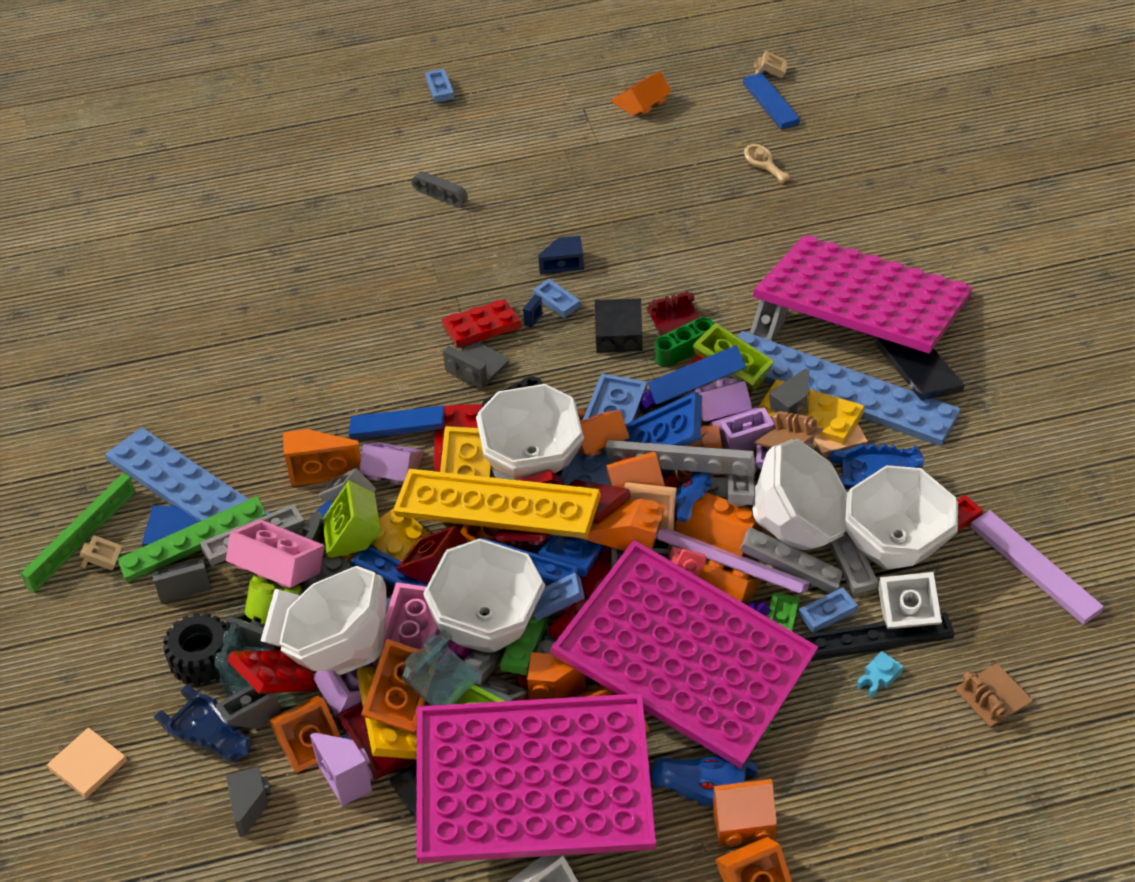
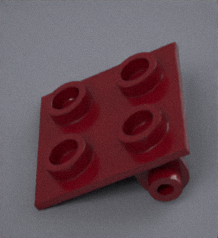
[646,291,700,336]

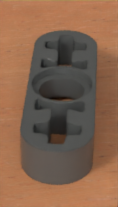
[411,171,468,207]

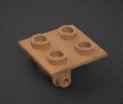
[754,411,824,449]
[954,663,1033,727]

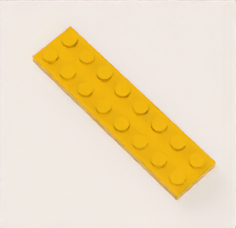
[393,469,601,539]

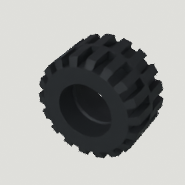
[163,613,235,686]

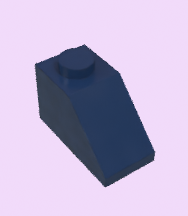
[538,235,584,274]

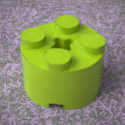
[244,573,302,624]

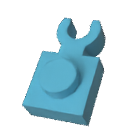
[857,651,904,698]

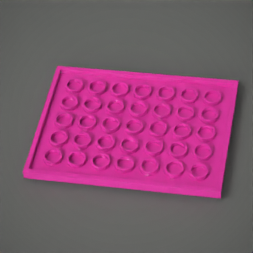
[753,236,973,354]
[550,540,818,769]
[416,693,656,864]

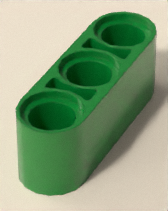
[655,317,714,367]

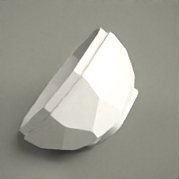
[476,384,584,480]
[753,439,847,550]
[845,465,958,569]
[423,539,545,653]
[279,566,387,675]

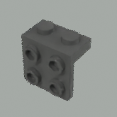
[443,342,509,389]

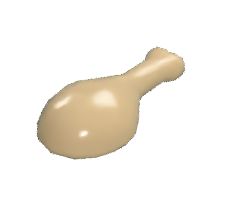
[744,144,790,184]

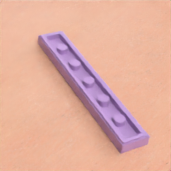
[970,510,1104,625]
[657,528,810,593]

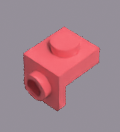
[669,547,707,577]

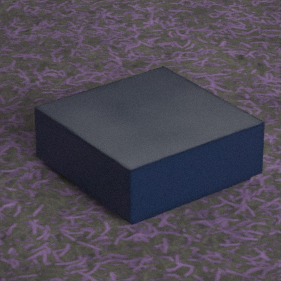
[523,295,543,327]

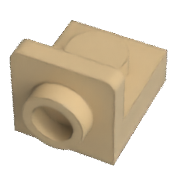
[754,51,787,78]
[79,535,122,570]

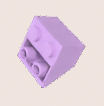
[688,377,752,421]
[709,408,775,451]

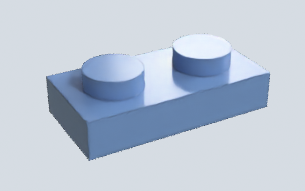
[425,69,454,103]
[533,279,581,318]
[533,572,585,621]
[798,587,858,633]

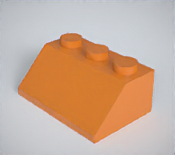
[674,492,763,558]

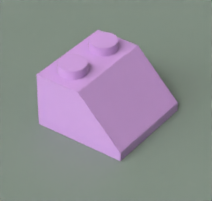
[359,442,424,485]
[314,660,377,718]
[310,733,373,806]

